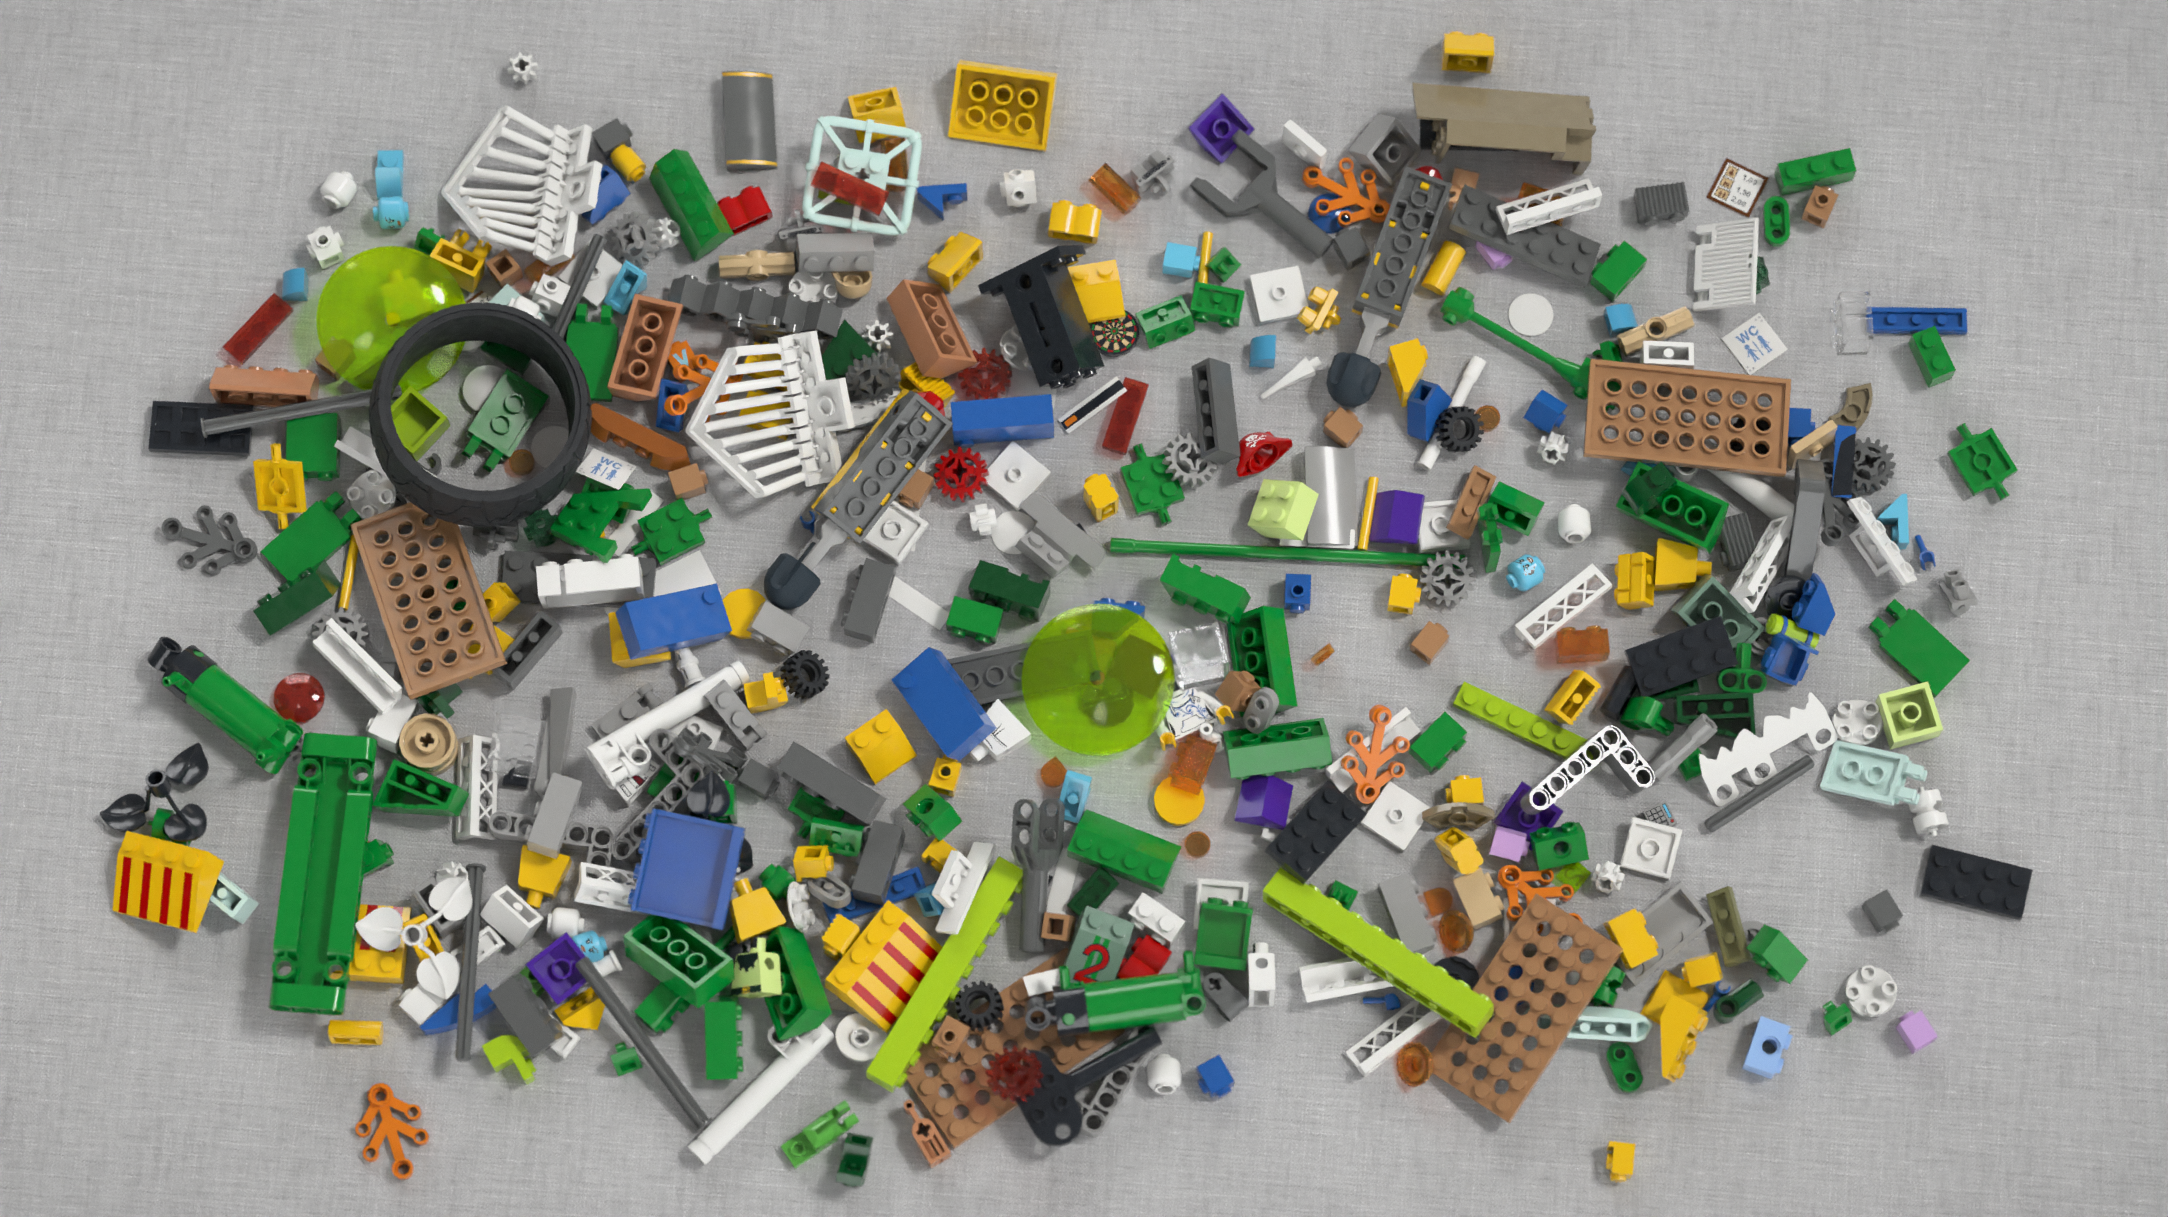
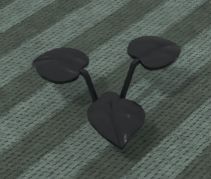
[100,742,209,842]
[636,770,753,874]

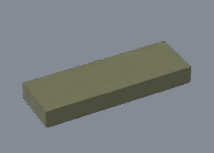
[1706,886,1752,968]

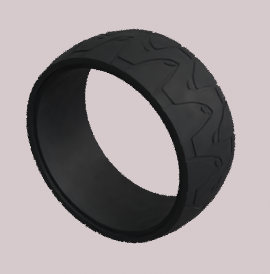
[369,302,592,527]

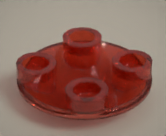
[274,673,325,724]

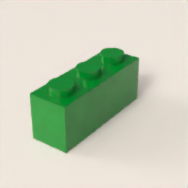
[1774,148,1857,196]

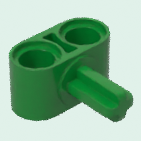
[1716,643,1767,694]
[1620,696,1674,736]

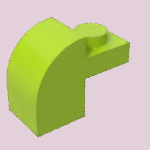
[482,1035,537,1085]

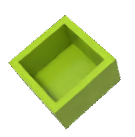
[391,385,451,461]

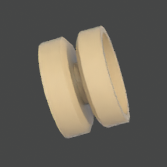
[399,713,458,776]

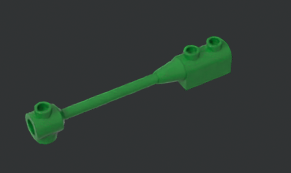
[1440,287,1620,412]
[634,863,797,1034]

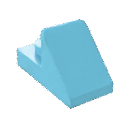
[375,150,404,200]
[604,260,647,316]
[1877,494,1909,549]
[1056,770,1092,824]

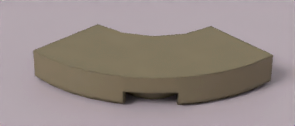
[1828,383,1873,443]
[1422,802,1495,830]

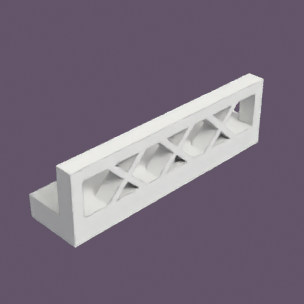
[1496,178,1602,235]
[334,426,438,478]
[1730,515,1792,613]
[1515,563,1612,649]
[313,618,402,715]
[1325,707,1421,793]
[455,735,499,840]
[574,862,650,915]
[1299,958,1394,1002]
[1345,1000,1443,1078]

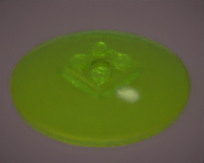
[316,246,466,394]
[1021,604,1175,756]

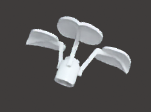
[355,877,472,999]

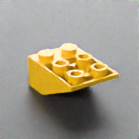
[1660,994,1708,1083]

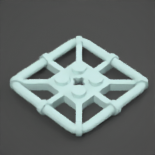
[802,116,922,236]

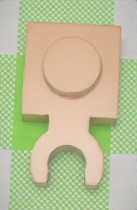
[1448,167,1479,211]

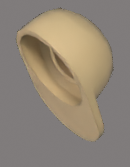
[831,271,872,299]

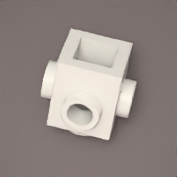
[1000,169,1037,207]
[306,226,345,269]
[529,274,571,318]

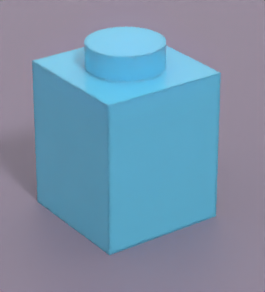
[1163,242,1201,278]

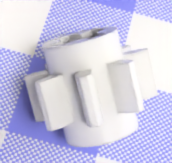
[507,52,539,85]
[653,217,681,250]
[862,320,894,353]
[1537,432,1570,465]
[969,503,997,536]
[436,861,468,884]
[1591,861,1625,894]

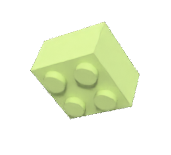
[1248,479,1319,540]
[1875,682,1943,750]

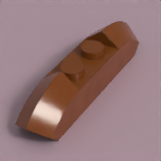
[590,403,691,471]

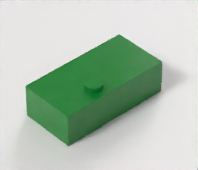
[623,914,735,1009]

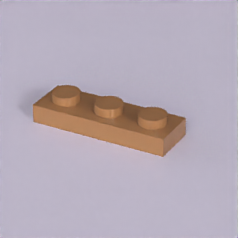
[1446,465,1496,540]

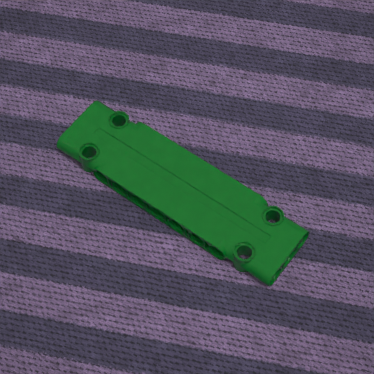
[268,733,378,1016]

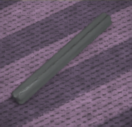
[552,234,607,339]
[1705,755,1815,833]

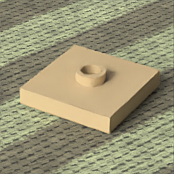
[1787,420,1837,470]

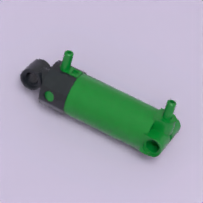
[147,637,304,774]
[1024,950,1206,1038]

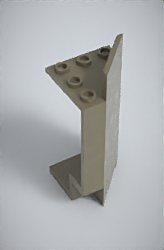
[1412,83,1597,175]

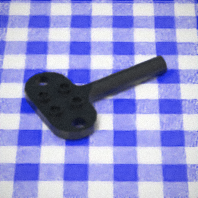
[1005,1026,1162,1147]

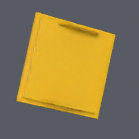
[1640,970,1710,1025]

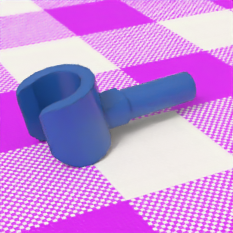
[800,511,816,535]
[1915,535,1936,570]
[1703,979,1731,1012]
[1363,993,1400,1011]

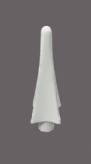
[1261,356,1322,399]

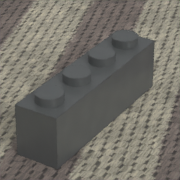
[1191,358,1240,465]

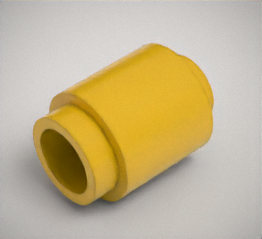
[610,145,646,182]

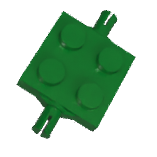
[1947,423,2018,501]
[1120,443,1185,525]
[631,498,712,566]

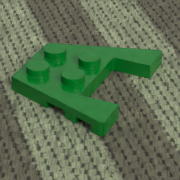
[551,488,652,563]

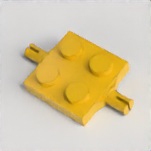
[253,443,307,529]

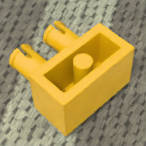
[428,229,492,293]

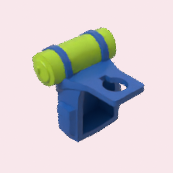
[1760,614,1820,686]

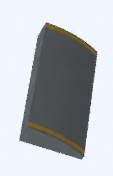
[722,71,777,172]

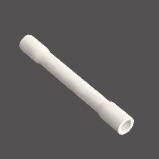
[1417,356,1486,471]

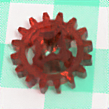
[958,348,1012,400]
[985,1045,1043,1103]

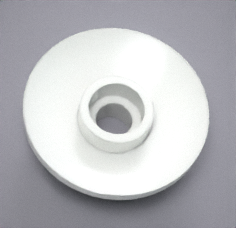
[835,1013,887,1062]

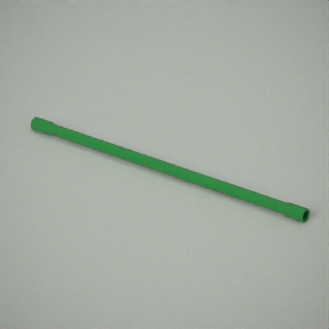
[1110,538,1465,569]

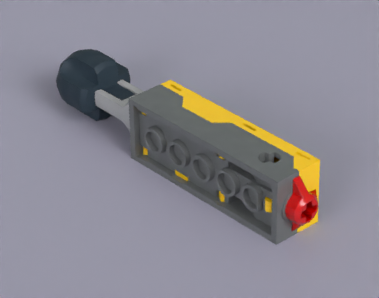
[1326,165,1452,407]
[764,388,953,610]

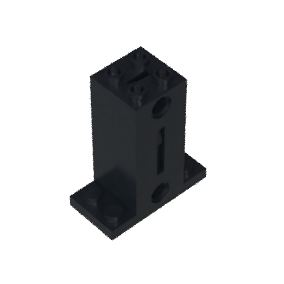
[978,245,1104,390]

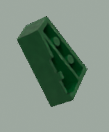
[822,319,878,389]
[253,560,341,636]
[968,560,1051,622]
[1673,692,1756,740]

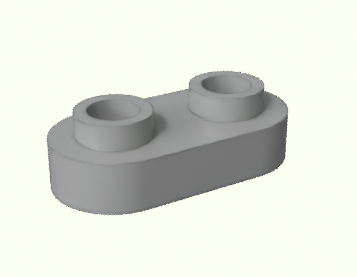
[1243,687,1279,734]
[807,873,851,908]

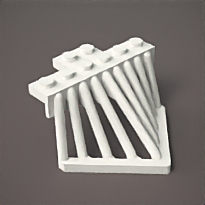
[441,105,602,266]
[686,331,855,498]

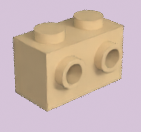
[1453,867,1505,930]

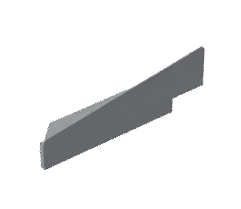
[534,687,577,800]

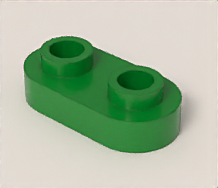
[1763,196,1790,247]
[1606,1042,1643,1093]

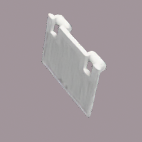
[1693,217,1759,312]

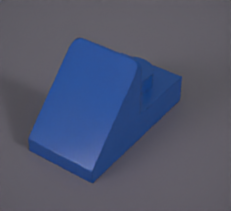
[917,183,968,220]
[656,379,689,433]

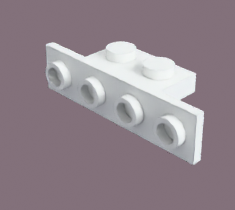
[1847,497,1917,585]
[932,842,997,935]

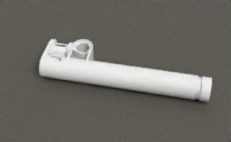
[1656,420,1795,533]
[586,661,750,790]
[688,1023,835,1165]

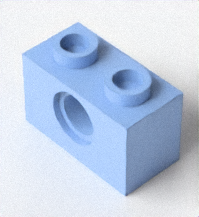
[1742,1016,1792,1079]

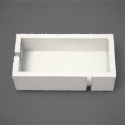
[536,554,644,609]

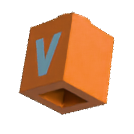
[667,340,702,383]

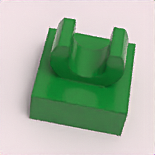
[413,227,445,258]
[1205,247,1241,283]
[1592,341,1622,362]
[1678,747,1702,782]
[1327,880,1358,911]
[1822,1000,1852,1036]
[610,1042,642,1077]

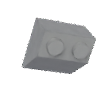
[1349,113,1422,187]

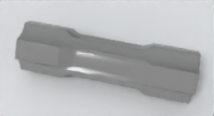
[1649,714,1718,781]

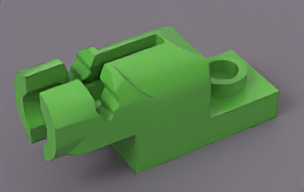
[781,1100,859,1169]

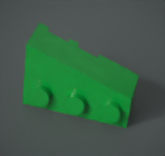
[1160,554,1251,624]
[372,759,469,817]
[704,995,744,1080]

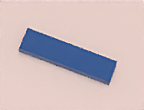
[1865,307,1967,335]
[822,866,926,923]

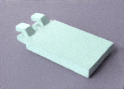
[1820,740,1928,806]

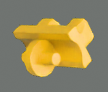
[1297,286,1342,334]

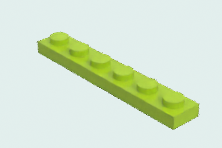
[1453,681,1593,771]

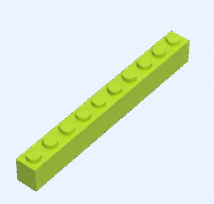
[866,856,1023,1093]
[1263,867,1494,1038]

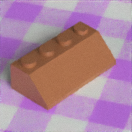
[887,279,977,378]
[607,294,683,401]
[209,365,320,407]

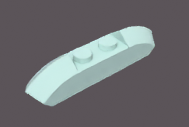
[1523,1004,1653,1042]

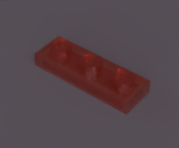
[810,161,890,216]
[223,293,293,365]
[1102,377,1149,456]

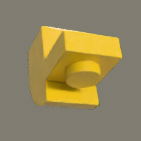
[743,672,788,714]

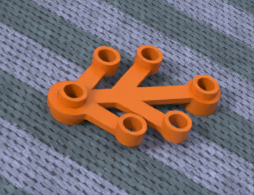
[1302,158,1390,227]
[664,354,743,423]
[1341,704,1410,804]
[1497,865,1583,935]
[355,1083,429,1180]

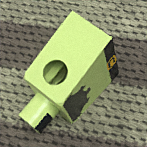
[731,938,782,999]

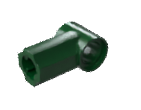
[1713,978,1764,1024]

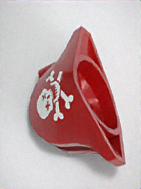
[1236,431,1293,477]

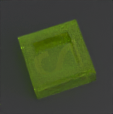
[1555,862,1592,894]

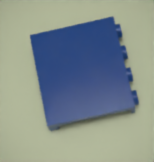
[628,809,746,930]

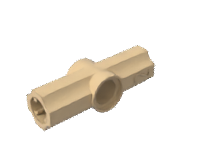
[719,250,795,281]
[1617,306,1695,356]

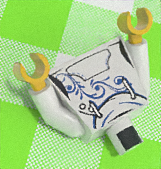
[1156,681,1234,751]

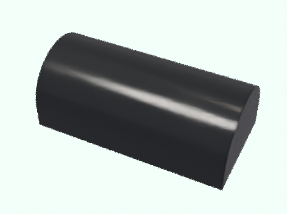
[1599,665,1637,722]

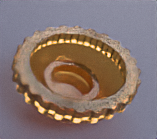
[1439,910,1474,954]
[1396,1042,1434,1087]

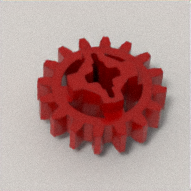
[934,447,989,502]

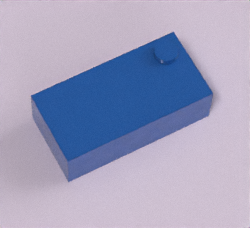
[950,394,1054,448]
[615,583,732,660]
[892,647,997,761]

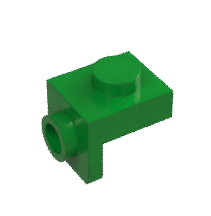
[364,839,394,877]

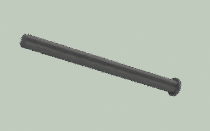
[200,384,402,438]
[455,863,486,1062]
[576,957,713,1132]

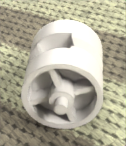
[1908,787,1949,837]

